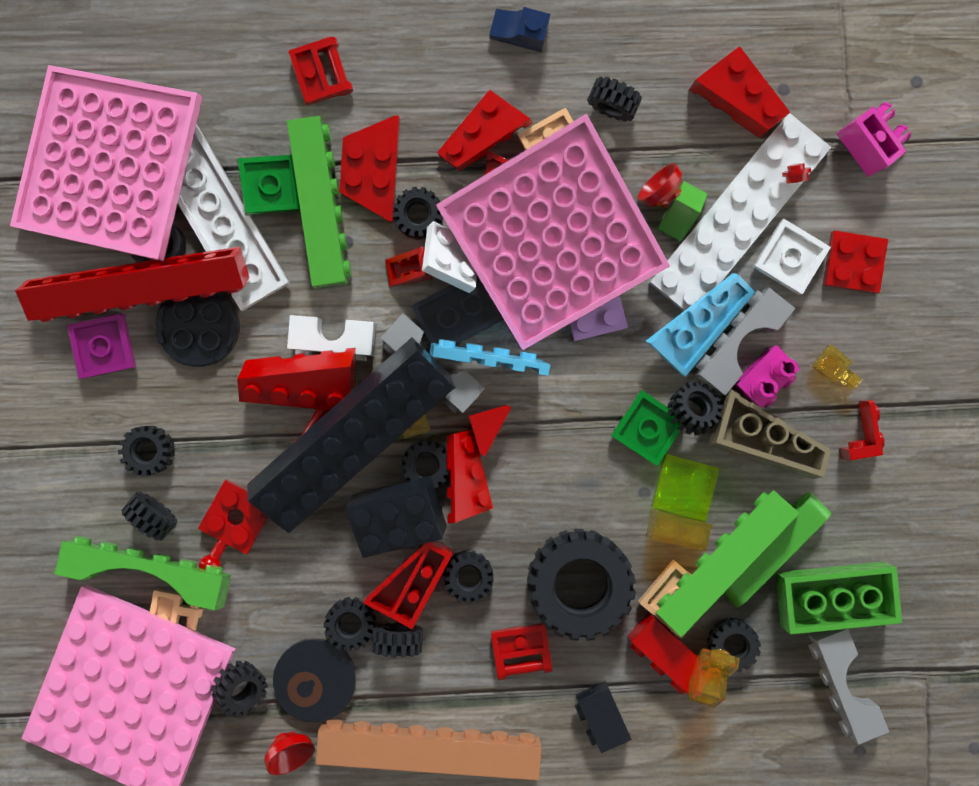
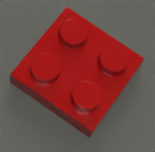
[822,230,888,294]

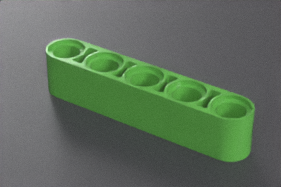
[723,492,831,607]

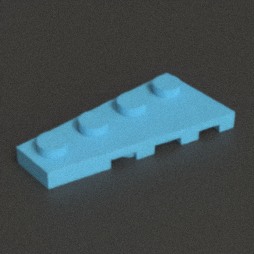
[430,339,550,376]

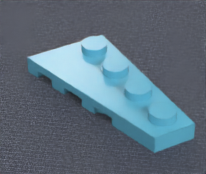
[646,273,755,377]

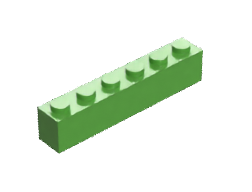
[287,116,352,289]
[656,490,800,637]

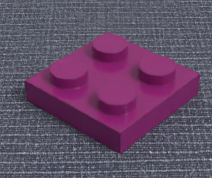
[67,313,137,379]

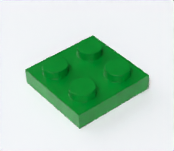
[237,154,300,216]
[610,390,680,466]

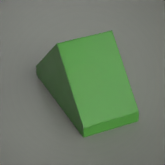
[657,181,707,242]

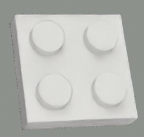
[753,219,831,295]
[422,221,477,293]

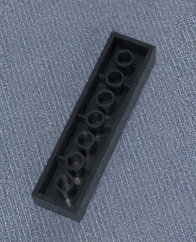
[247,337,456,533]

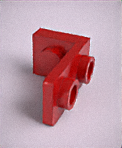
[839,400,885,461]

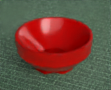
[637,163,682,208]
[264,731,315,776]

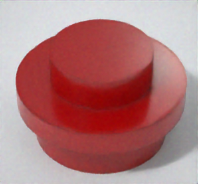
[782,163,811,184]

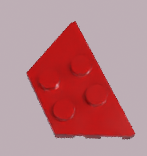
[339,115,400,223]

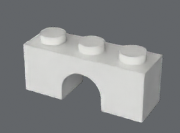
[287,315,377,361]

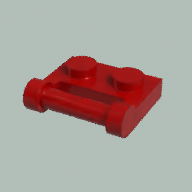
[288,37,353,106]
[491,623,553,681]

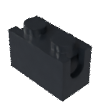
[574,681,632,754]

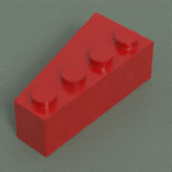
[237,347,356,410]

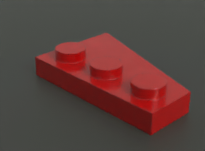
[437,90,533,172]
[447,429,493,524]

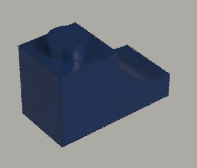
[489,7,551,52]

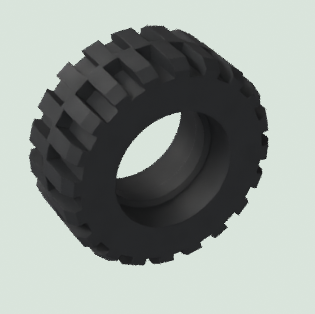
[527,529,636,641]

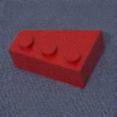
[689,46,791,138]
[363,541,453,629]

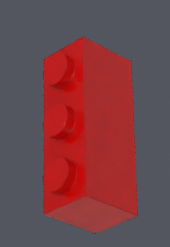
[627,612,715,698]

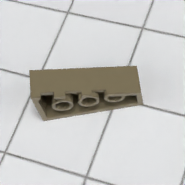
[708,390,831,479]

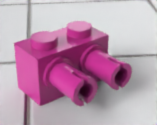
[836,102,911,177]
[733,345,800,408]

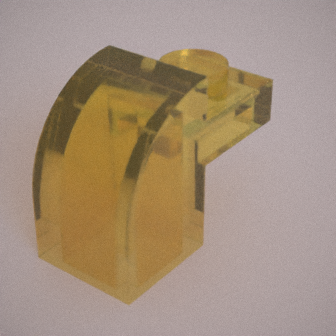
[688,648,740,708]

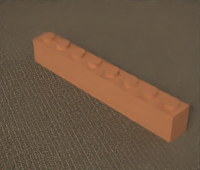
[316,719,541,780]

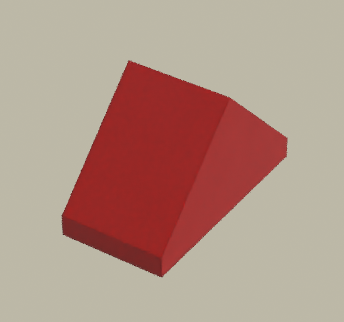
[385,247,432,286]
[469,405,512,456]

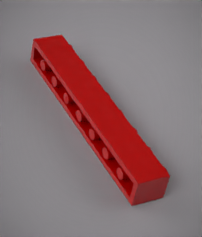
[15,246,250,322]

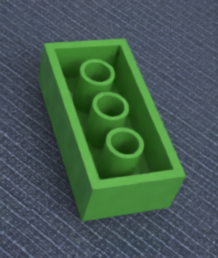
[775,562,902,634]

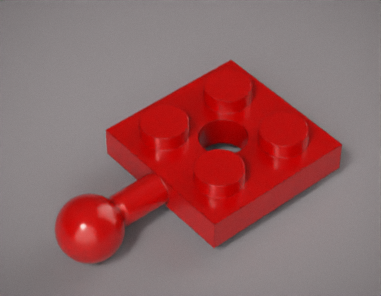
[198,480,268,570]

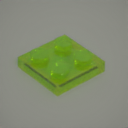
[651,454,720,522]

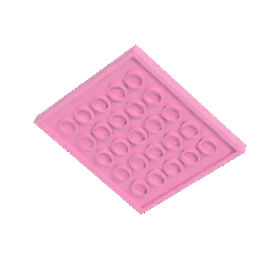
[10,65,203,261]
[436,114,670,350]
[22,584,236,786]

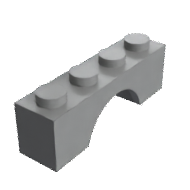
[694,288,795,395]
[381,313,485,413]
[808,629,889,745]

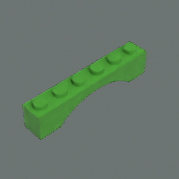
[54,536,232,610]

